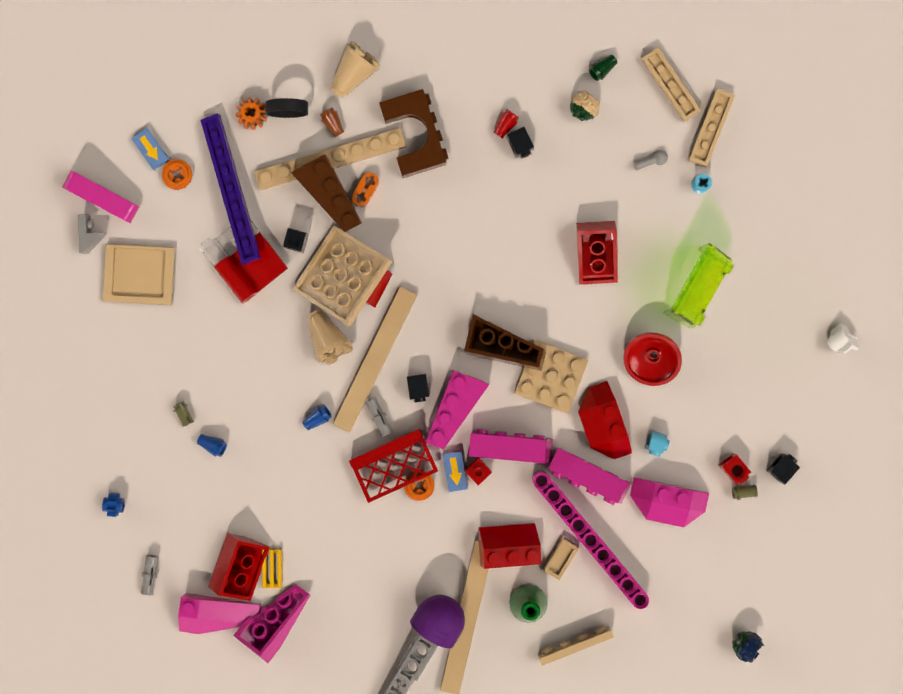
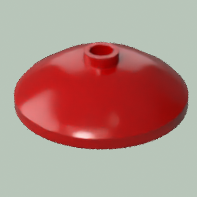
[623,332,682,386]

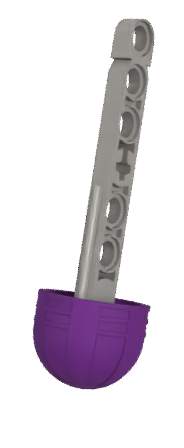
[385,595,465,694]

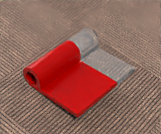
[200,221,288,304]

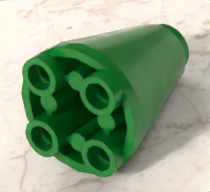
[509,583,548,623]

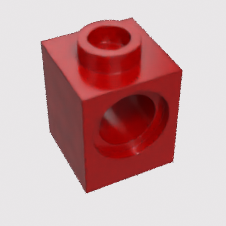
[718,453,751,484]
[465,457,492,486]

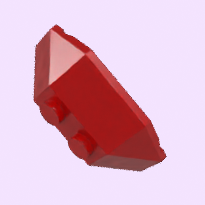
[578,381,632,459]

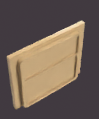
[103,244,175,305]

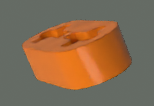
[352,172,379,207]

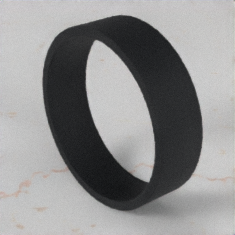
[265,98,308,118]

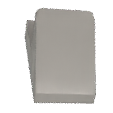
[78,214,106,254]

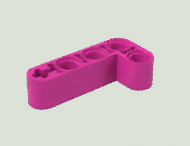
[62,170,139,224]

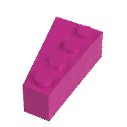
[469,429,553,464]

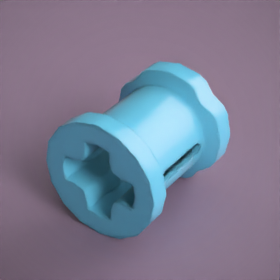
[692,174,712,193]

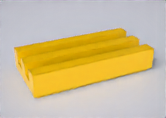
[262,549,282,588]

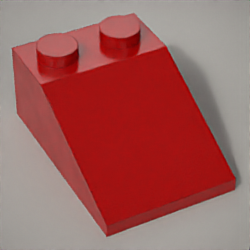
[576,221,618,285]

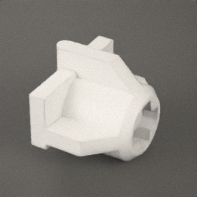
[828,323,859,354]

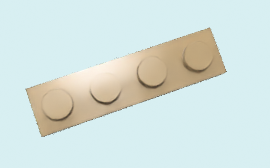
[641,48,701,122]
[688,88,735,167]
[538,626,614,666]

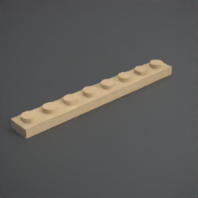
[254,128,406,191]

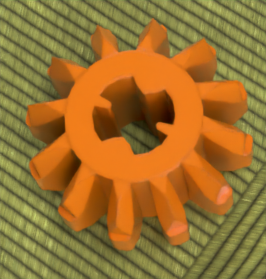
[235,97,267,130]

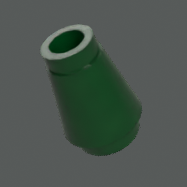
[589,54,618,81]

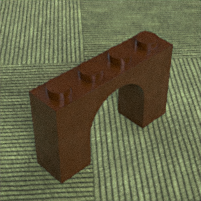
[379,89,449,178]

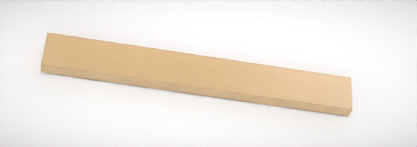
[333,287,417,432]
[440,540,488,694]

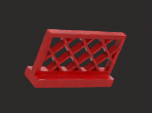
[349,429,438,503]

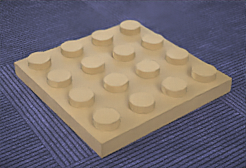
[293,225,392,327]

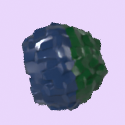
[732,631,764,663]

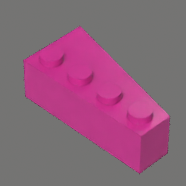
[426,370,490,450]
[548,448,631,505]

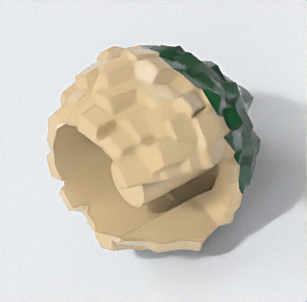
[570,90,600,121]

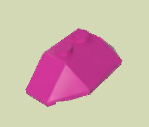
[630,477,709,527]

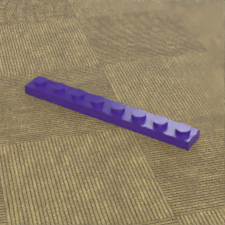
[200,113,262,265]

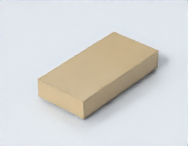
[543,537,579,580]

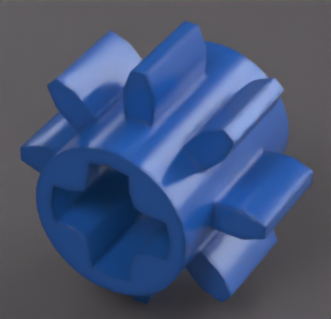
[102,493,125,517]

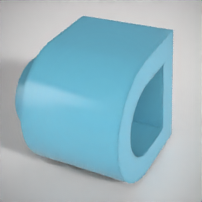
[645,430,670,457]

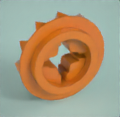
[162,159,193,190]
[404,470,435,501]

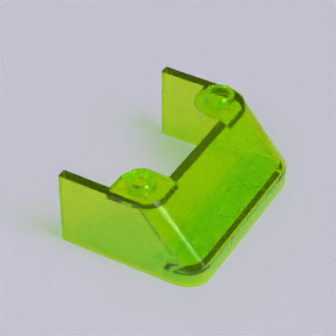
[663,243,734,328]

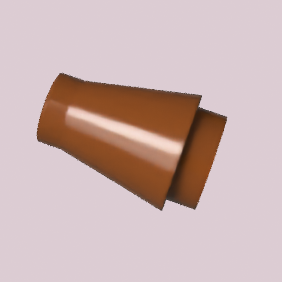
[320,107,345,137]

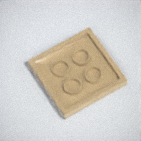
[514,340,588,414]

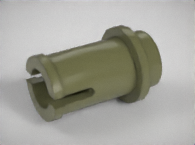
[173,401,194,427]
[732,485,758,500]

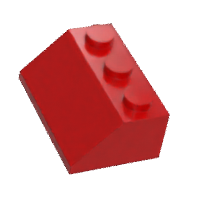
[478,523,542,569]
[208,533,270,601]

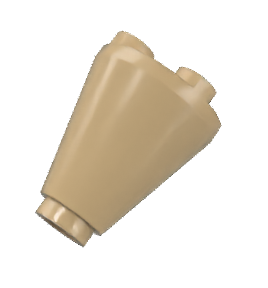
[330,41,380,98]
[308,310,353,365]

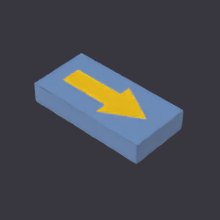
[131,128,170,171]
[443,451,468,492]

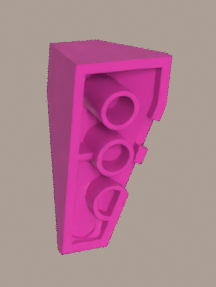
[233,584,311,663]
[178,593,261,634]

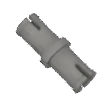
[365,397,393,437]
[141,555,158,595]

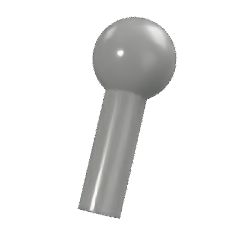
[633,150,668,170]

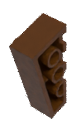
[291,154,362,232]
[464,314,546,371]

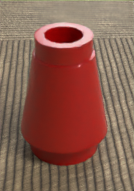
[493,109,519,139]

